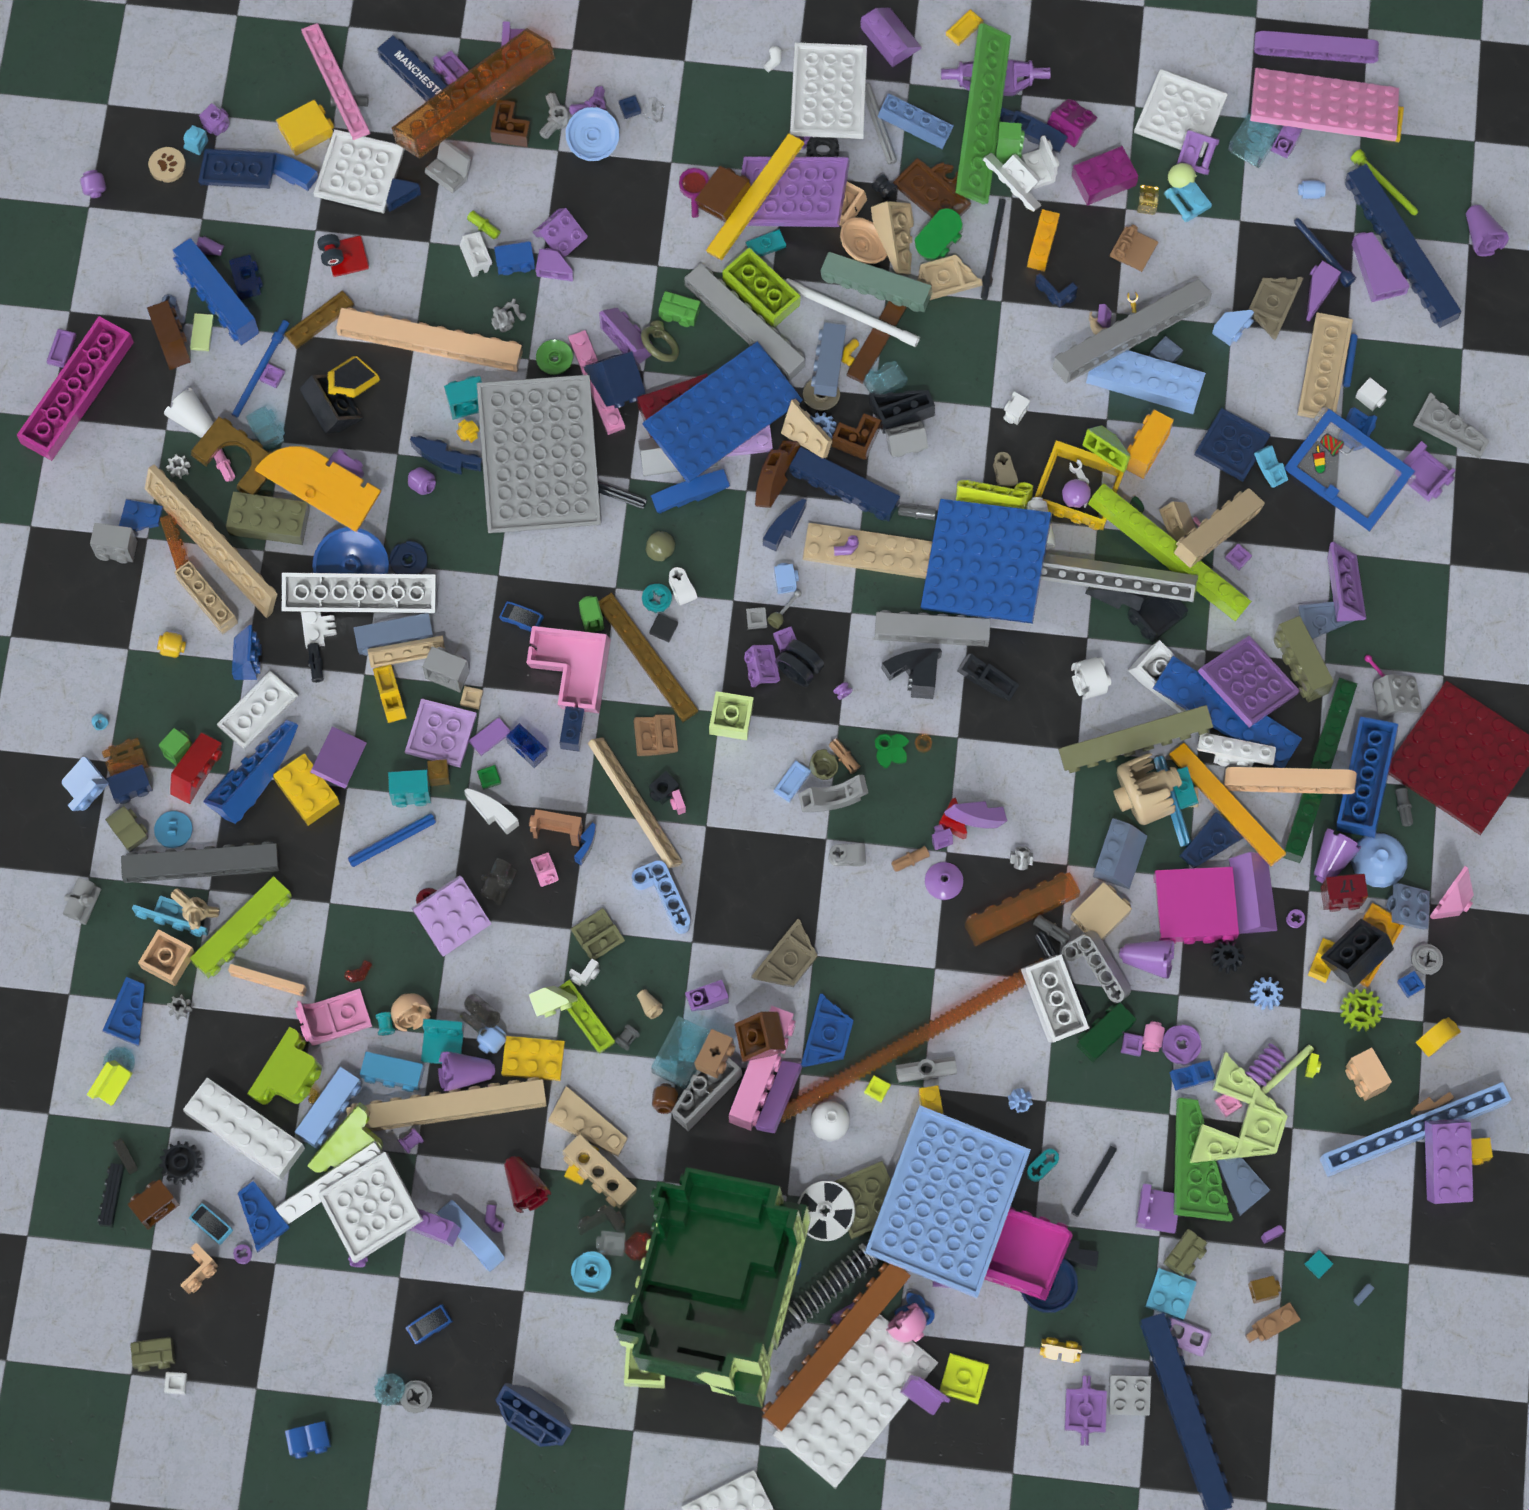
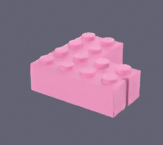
[526,626,611,713]

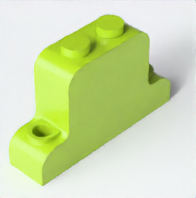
[247,1027,322,1105]
[307,1102,383,1173]

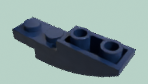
[999,107,1068,153]
[410,436,483,475]

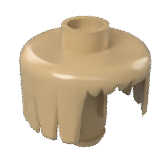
[1113,753,1182,825]

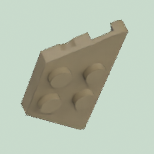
[1249,277,1303,340]
[752,919,818,987]

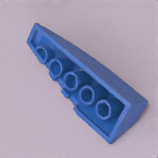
[203,720,298,824]

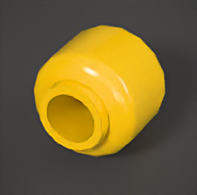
[157,631,186,658]

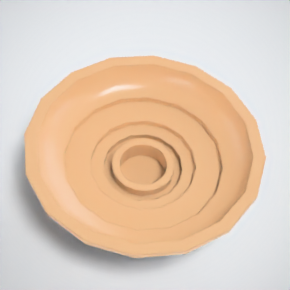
[840,218,887,264]

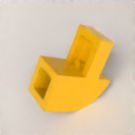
[1416,1017,1461,1058]

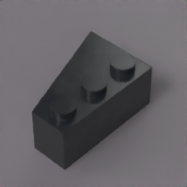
[869,390,935,434]

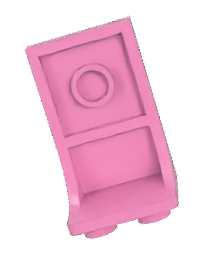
[295,989,372,1046]

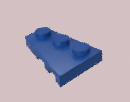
[102,977,144,1047]

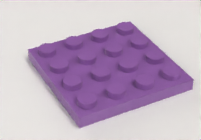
[1198,636,1300,728]

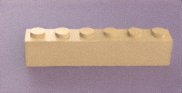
[1174,488,1265,568]

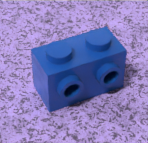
[494,241,535,275]

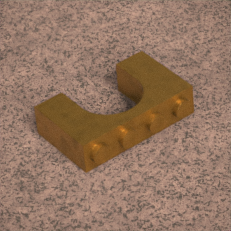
[191,417,272,495]

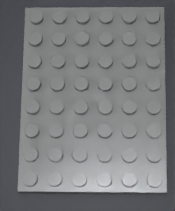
[477,375,601,533]

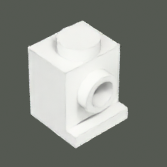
[1003,392,1030,425]

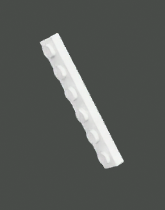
[276,1141,383,1225]

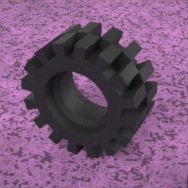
[807,137,839,157]

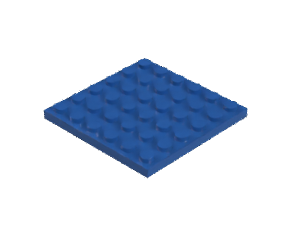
[921,499,1052,624]

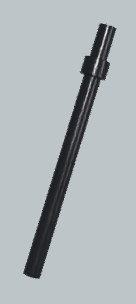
[980,199,1006,300]

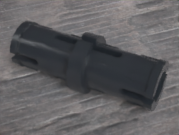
[307,643,324,683]

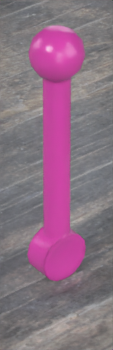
[1364,655,1385,677]

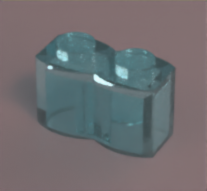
[864,361,908,394]
[245,406,285,451]

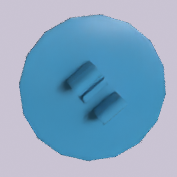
[154,811,193,848]

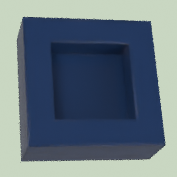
[618,95,641,119]

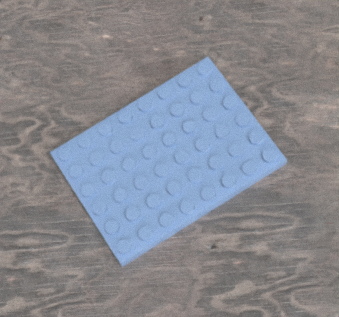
[864,1106,1030,1298]

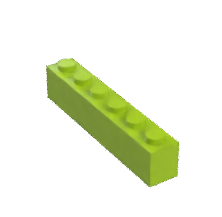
[190,876,292,979]

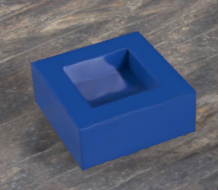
[1397,971,1425,998]

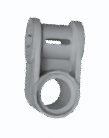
[828,843,866,867]

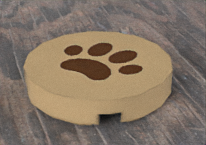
[148,147,186,183]

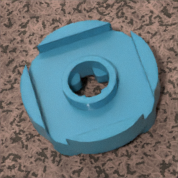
[571,1251,611,1293]

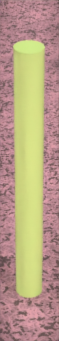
[1260,1044,1314,1095]

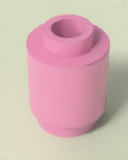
[1142,1022,1165,1052]

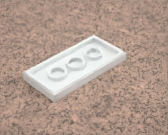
[217,671,298,750]

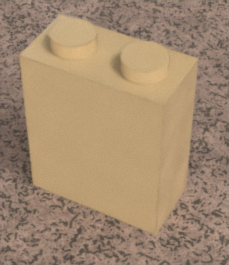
[1070,882,1132,941]

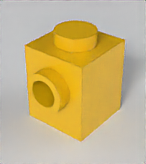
[1471,1138,1493,1165]

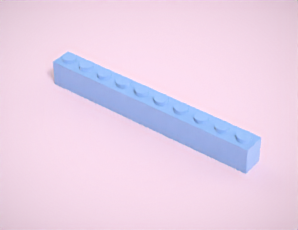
[1320,1082,1511,1177]

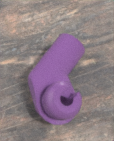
[834,535,859,556]
[485,1205,504,1233]

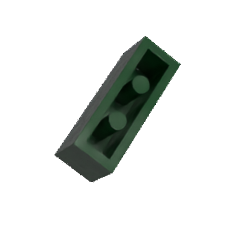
[1077,1003,1137,1062]

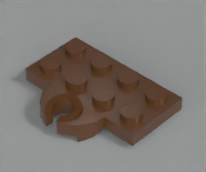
[893,158,971,218]

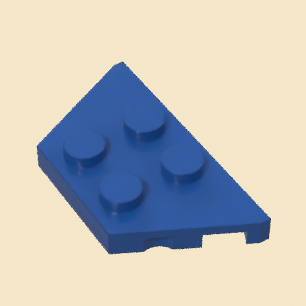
[801,994,854,1067]

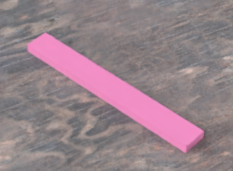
[301,23,370,140]

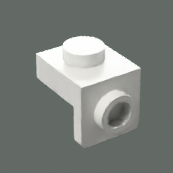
[569,959,600,986]

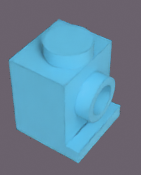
[183,125,208,155]

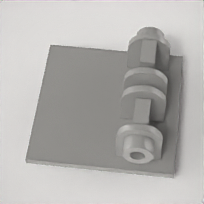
[1109,1375,1151,1415]

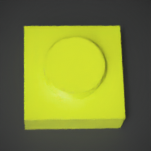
[1305,1053,1321,1078]

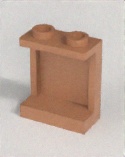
[529,809,583,847]

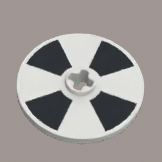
[798,1181,855,1241]

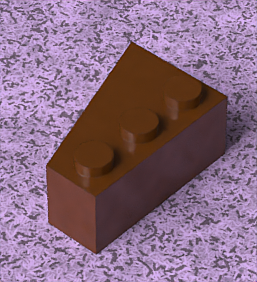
[147,300,191,370]

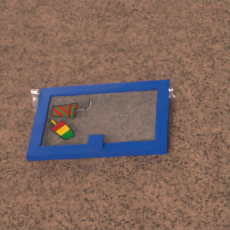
[1284,406,1416,532]

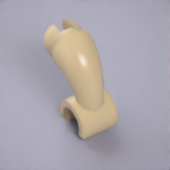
[1089,311,1107,335]

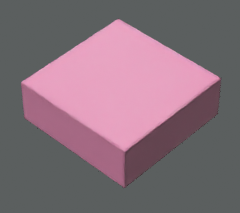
[1214,1094,1243,1117]

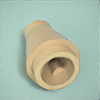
[637,989,663,1019]

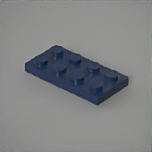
[198,149,276,189]

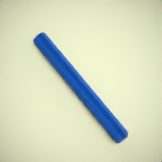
[348,814,436,867]

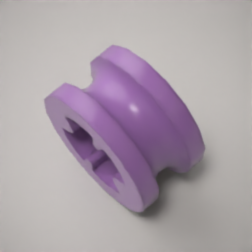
[833,682,853,700]
[1286,909,1305,928]
[233,1244,252,1264]

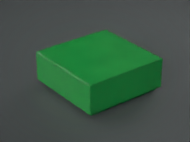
[477,765,501,790]

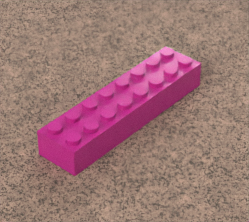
[17,316,134,461]

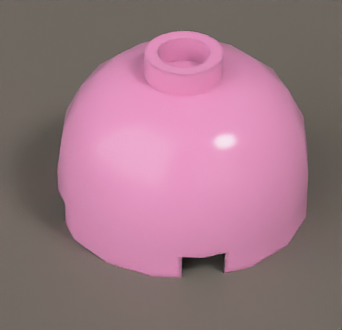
[886,1303,926,1343]

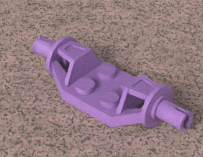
[941,60,1050,96]

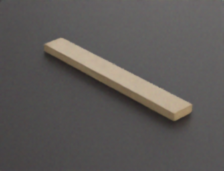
[588,738,683,868]

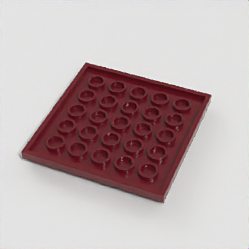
[1389,681,1529,836]

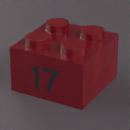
[1320,874,1368,912]

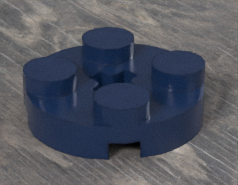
[389,541,428,574]

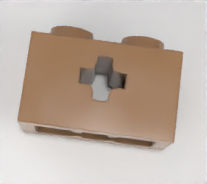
[694,1029,736,1079]

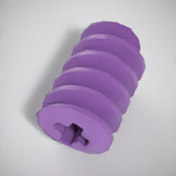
[1245,1043,1287,1086]

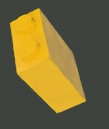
[276,100,334,156]

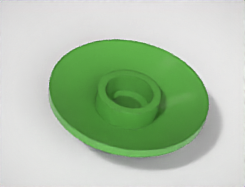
[536,340,573,375]

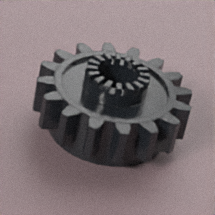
[159,1141,204,1185]

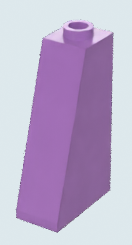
[1352,232,1410,303]

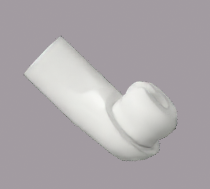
[763,46,782,72]

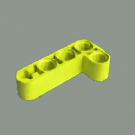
[956,480,1033,509]

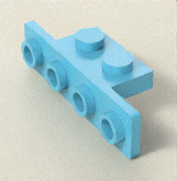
[132,896,209,937]

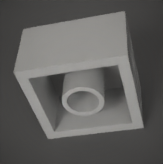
[90,523,137,563]
[422,647,470,692]

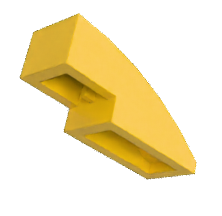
[373,665,406,723]

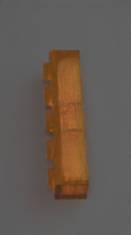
[160,515,189,570]

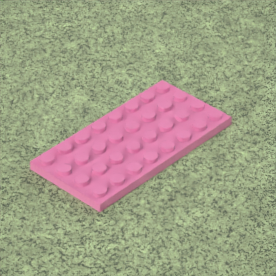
[1250,68,1399,141]

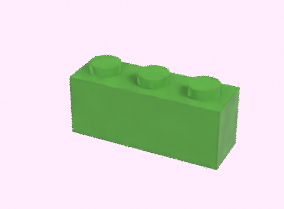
[996,122,1025,164]

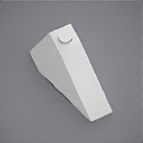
[1128,640,1187,713]

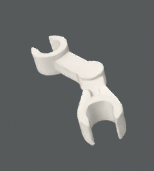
[1069,459,1089,507]

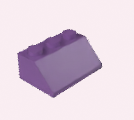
[861,8,922,67]
[599,308,652,366]

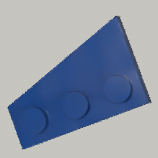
[238,1181,290,1253]

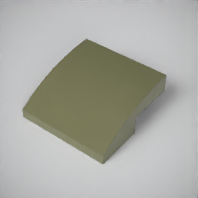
[570,908,625,960]

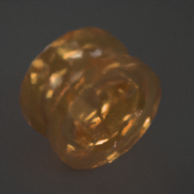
[915,734,932,753]

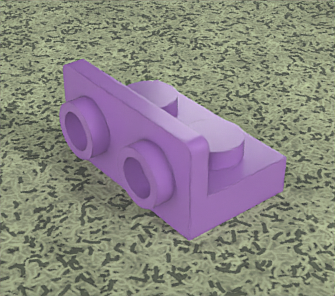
[744,645,780,687]

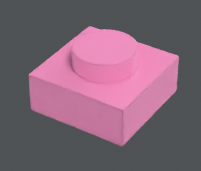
[670,790,686,815]

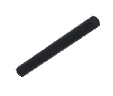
[1071,1146,1117,1217]

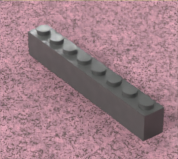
[121,842,280,883]

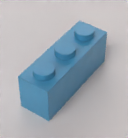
[360,1052,425,1092]

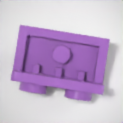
[433,50,474,91]

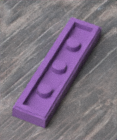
[755,1060,802,1133]

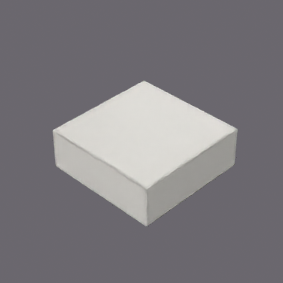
[164,1372,187,1394]

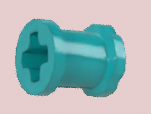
[375,1012,395,1036]

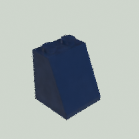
[583,351,646,408]

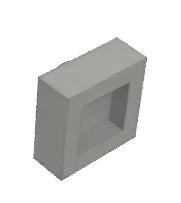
[746,607,767,629]

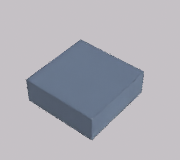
[1353,1284,1374,1306]

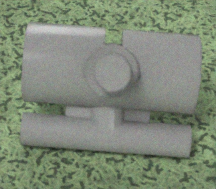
[63,878,101,925]

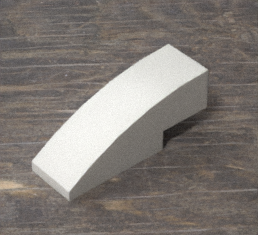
[464,788,519,834]

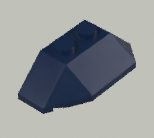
[495,1383,573,1447]

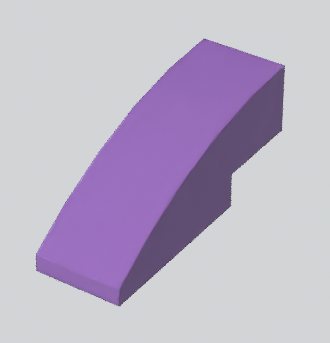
[945,801,1008,829]

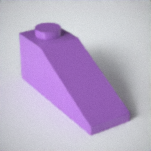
[1306,261,1341,321]

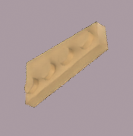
[548,1086,627,1157]

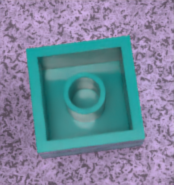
[444,376,482,420]
[388,770,431,808]

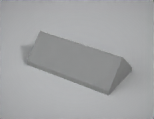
[638,439,718,477]

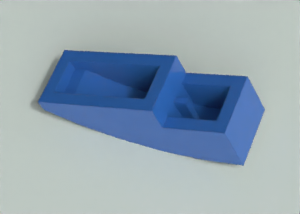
[273,152,318,191]

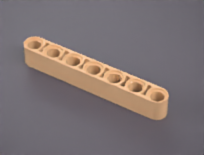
[1224,767,1357,794]

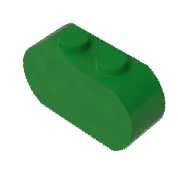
[915,209,963,261]

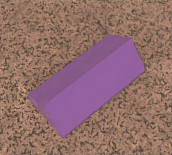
[1327,542,1366,621]
[1229,852,1277,934]

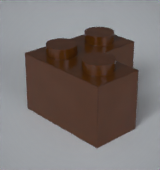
[491,100,531,147]
[831,413,881,460]

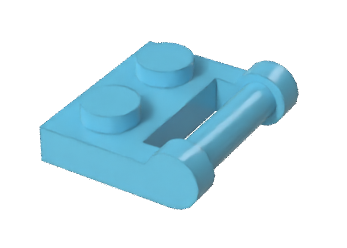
[1164,182,1212,222]

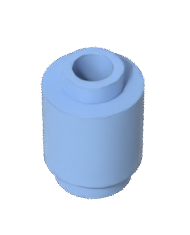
[1298,180,1325,199]

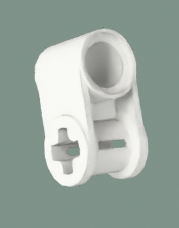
[669,567,697,606]

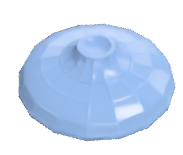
[566,107,619,161]
[1351,833,1407,888]

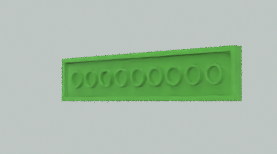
[955,23,1011,205]

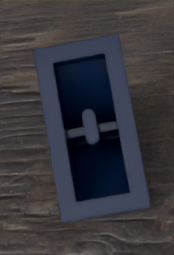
[386,178,421,212]

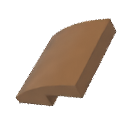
[634,715,678,756]

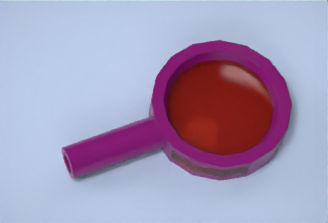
[679,168,709,218]

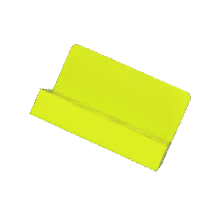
[87,1060,132,1106]

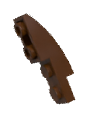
[755,441,801,508]

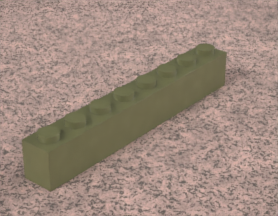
[1058,705,1213,774]

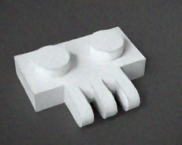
[301,611,337,649]

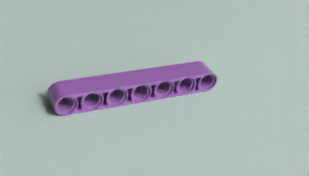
[1254,31,1379,63]

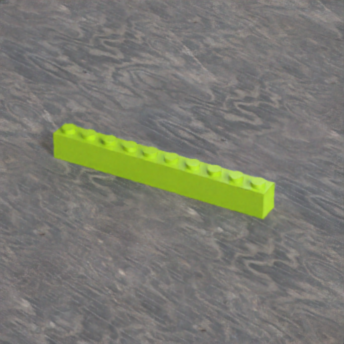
[1088,483,1252,622]

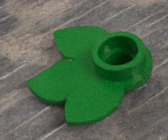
[875,734,909,769]

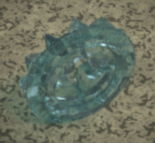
[103,1047,135,1072]
[373,1373,405,1406]

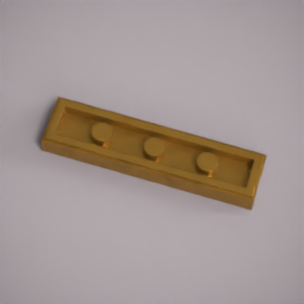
[285,290,354,349]

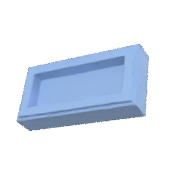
[774,760,811,803]

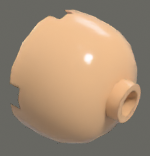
[391,993,431,1031]

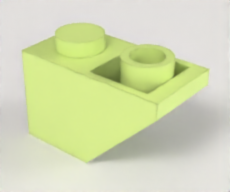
[529,986,578,1018]

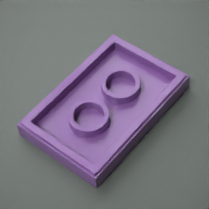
[310,726,367,789]

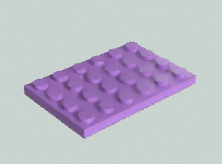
[741,157,850,227]

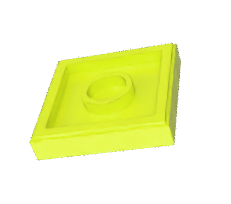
[940,1353,989,1404]

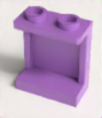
[1394,441,1456,502]

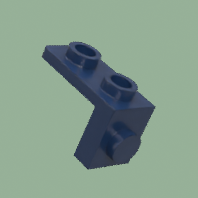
[1036,273,1078,308]

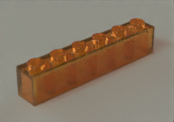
[965,872,1080,946]

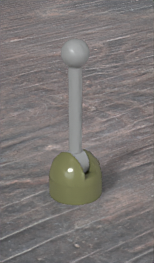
[767,590,801,629]

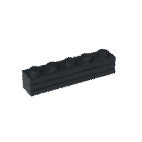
[97,1163,125,1228]

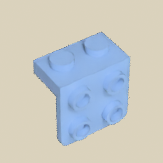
[62,757,109,811]

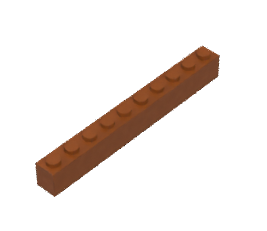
[761,1262,911,1432]

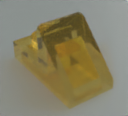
[1137,185,1159,215]

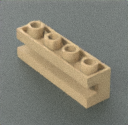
[174,561,238,635]

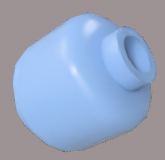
[477,1024,506,1054]

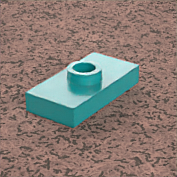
[745,229,786,257]
[1174,767,1199,809]

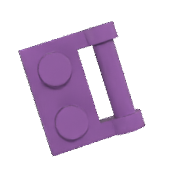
[1177,129,1220,175]

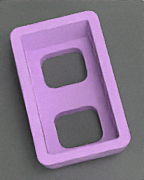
[1169,1317,1211,1357]

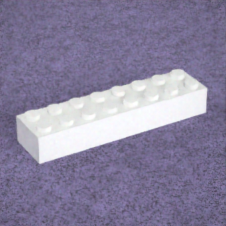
[282,573,436,613]

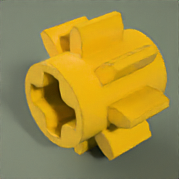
[456,419,479,443]

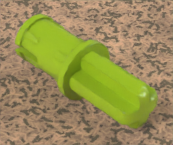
[467,210,501,239]

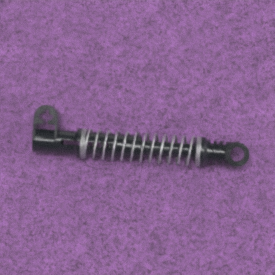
[778,1242,880,1347]

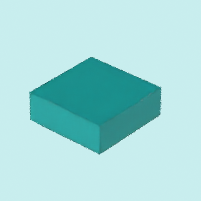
[1304,1250,1333,1279]

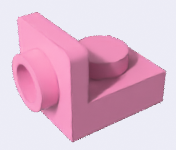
[530,852,559,887]

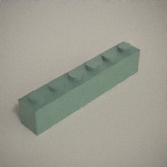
[820,252,932,312]

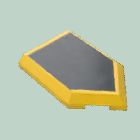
[328,356,380,397]

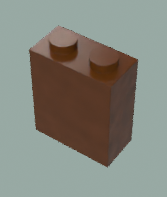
[695,166,751,222]

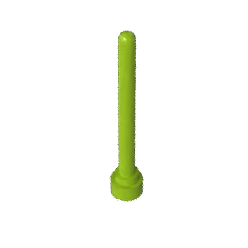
[1350,149,1418,215]

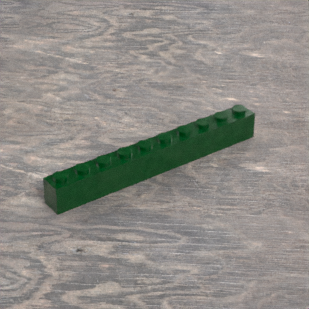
[1283,678,1358,863]

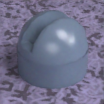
[161,294,177,308]

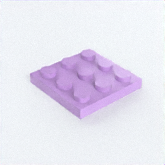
[405,699,477,768]
[412,876,491,957]

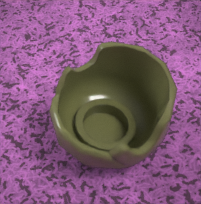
[645,531,676,561]
[809,749,838,780]

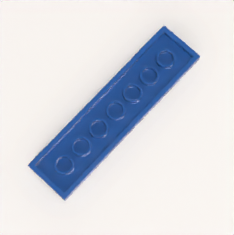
[1152,656,1302,768]

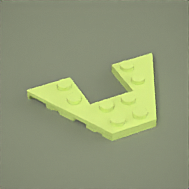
[1190,1052,1288,1163]

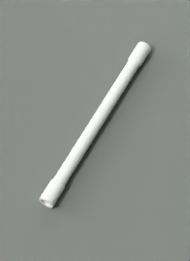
[785,278,920,347]

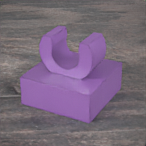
[932,824,953,850]

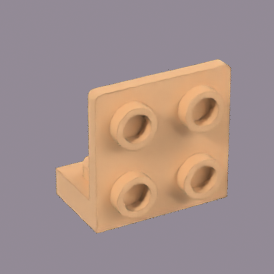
[181,1243,218,1294]

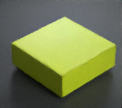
[864,1075,891,1102]

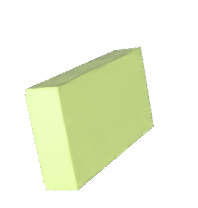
[190,314,214,351]

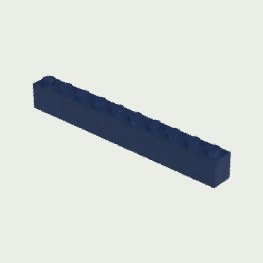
[1345,164,1462,328]
[1139,1312,1234,1510]

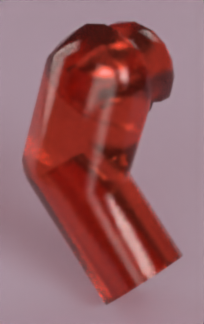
[344,960,372,983]

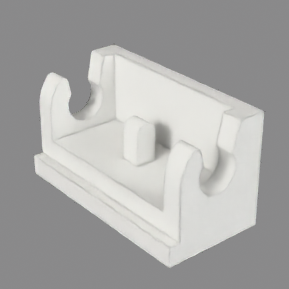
[460,232,492,277]

